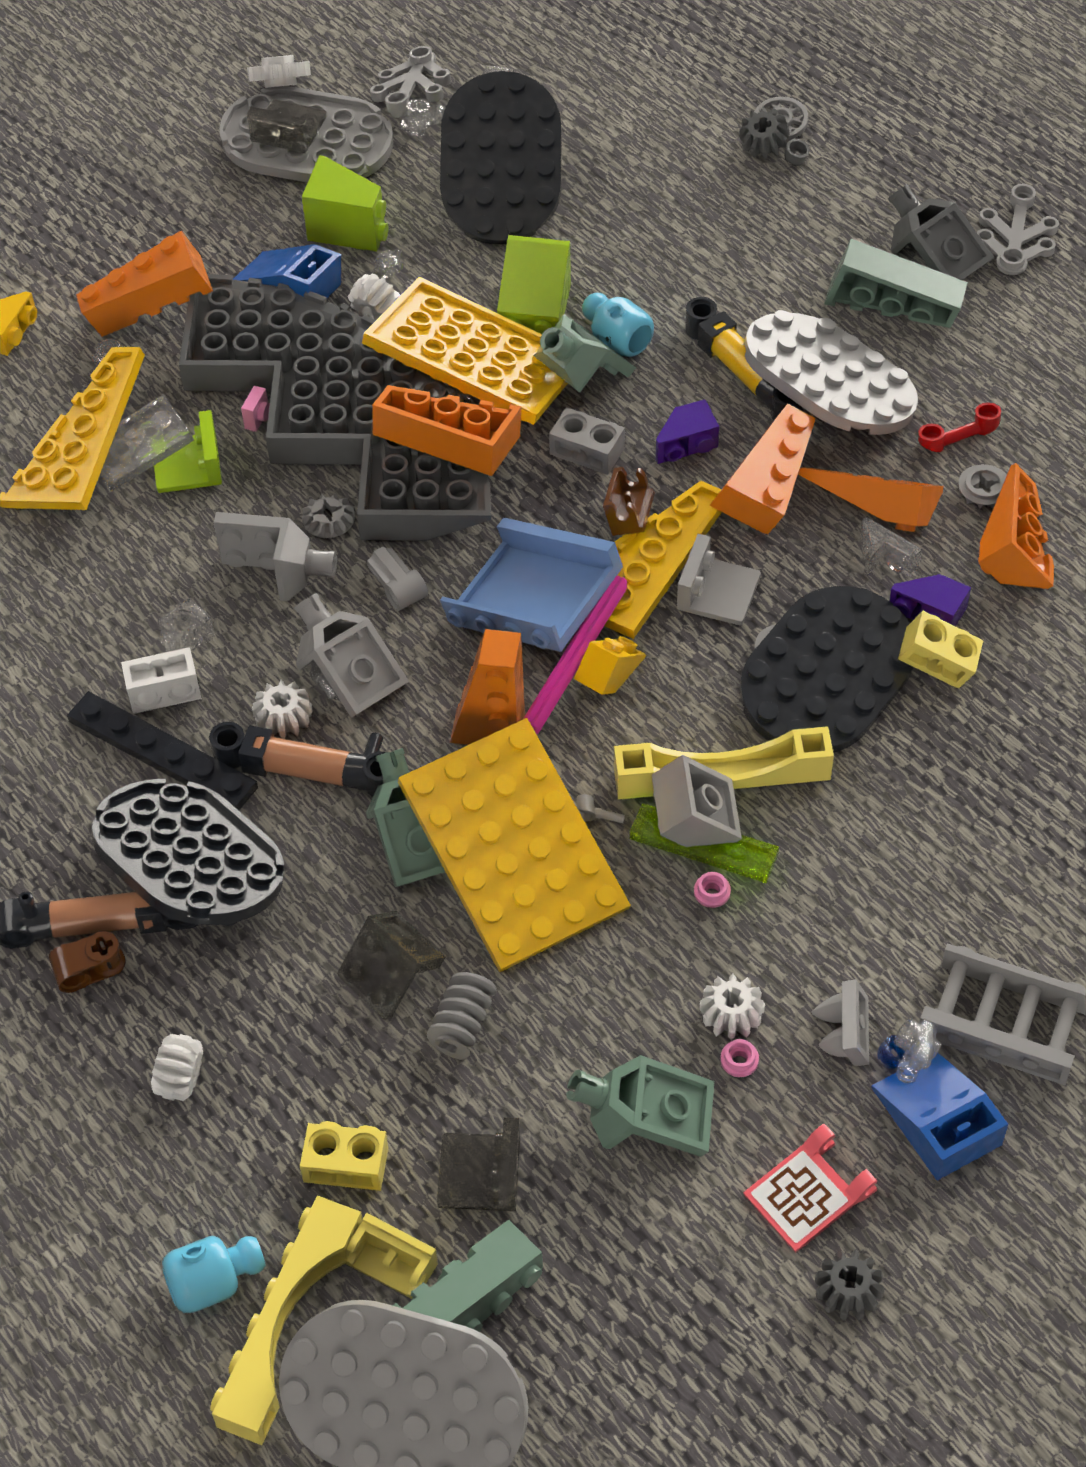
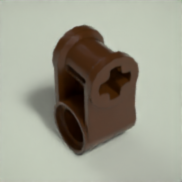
[49,931,126,993]

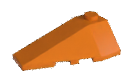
[978,463,1054,589]
[798,467,944,532]

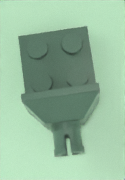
[534,314,636,392]
[366,748,445,887]
[566,1055,715,1157]

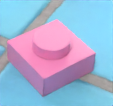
[241,386,270,432]

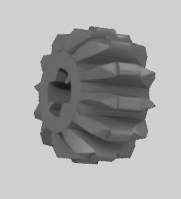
[739,106,790,160]
[815,1249,885,1321]

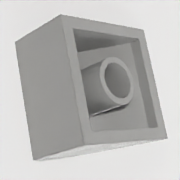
[652,755,742,847]

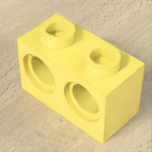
[898,611,983,688]
[300,1121,388,1191]

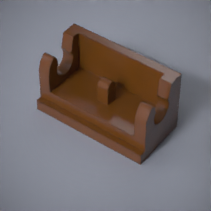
[603,467,655,536]

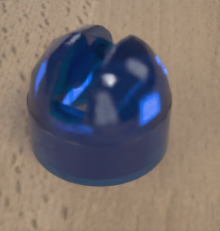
[877,1035,912,1070]

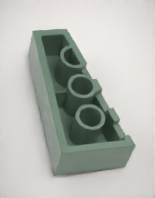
[824,239,968,328]
[392,1220,543,1332]

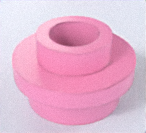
[694,872,731,908]
[720,1039,759,1077]

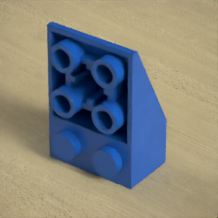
[233,244,341,298]
[871,1051,1008,1181]

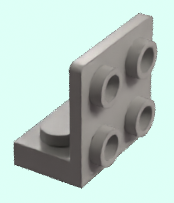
[677,534,761,625]

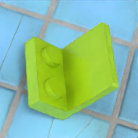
[152,410,222,493]

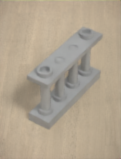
[917,943,1086,1085]

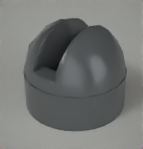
[784,139,810,166]

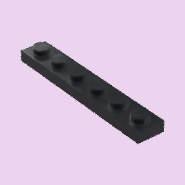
[67,691,258,811]

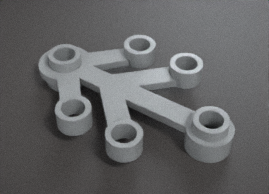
[370,46,451,118]
[977,184,1059,275]

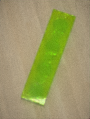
[629,803,779,883]

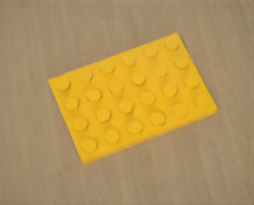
[362,277,568,425]
[398,718,631,972]

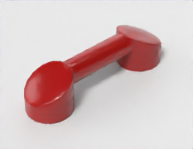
[918,403,1001,452]

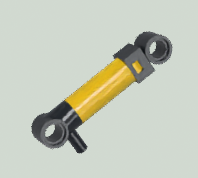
[685,297,803,421]

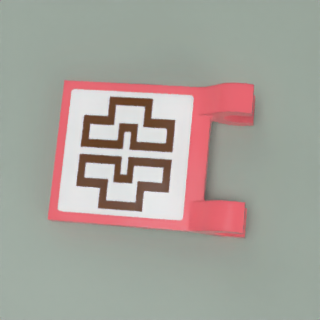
[743,1124,877,1253]

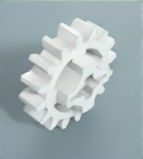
[247,55,311,88]

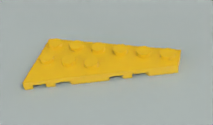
[0,347,145,510]
[604,481,722,639]

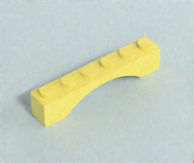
[614,727,834,800]
[210,1196,363,1445]

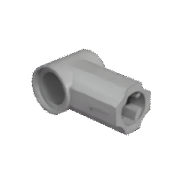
[367,546,428,611]

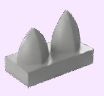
[811,979,869,1066]

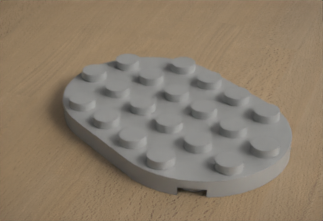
[220,86,393,182]
[743,310,918,435]
[279,1300,528,1467]

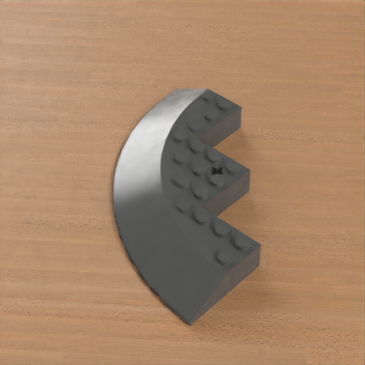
[179,274,491,541]

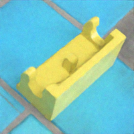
[346,1213,438,1299]

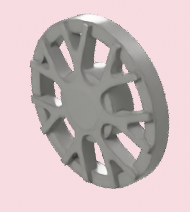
[754,97,808,141]

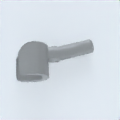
[575,794,625,823]

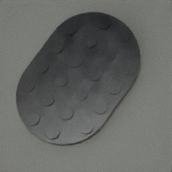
[440,71,562,245]
[739,586,913,753]
[92,779,284,926]

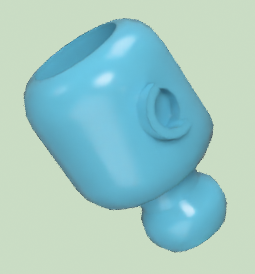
[582,293,654,357]
[162,1236,266,1313]

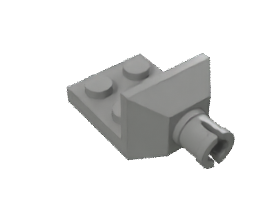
[214,512,337,601]
[294,593,409,718]

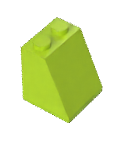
[302,155,389,252]
[497,235,571,334]

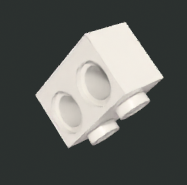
[121,647,202,714]

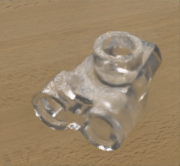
[401,98,445,136]
[894,1018,941,1083]

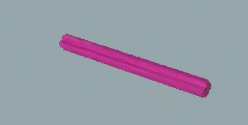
[523,575,627,735]

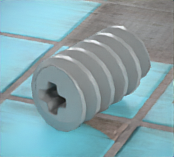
[427,972,497,1060]

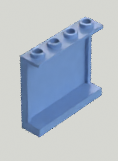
[440,518,623,652]

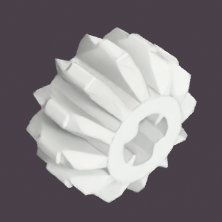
[348,273,400,320]
[252,680,313,739]
[700,973,765,1041]
[151,1034,203,1101]

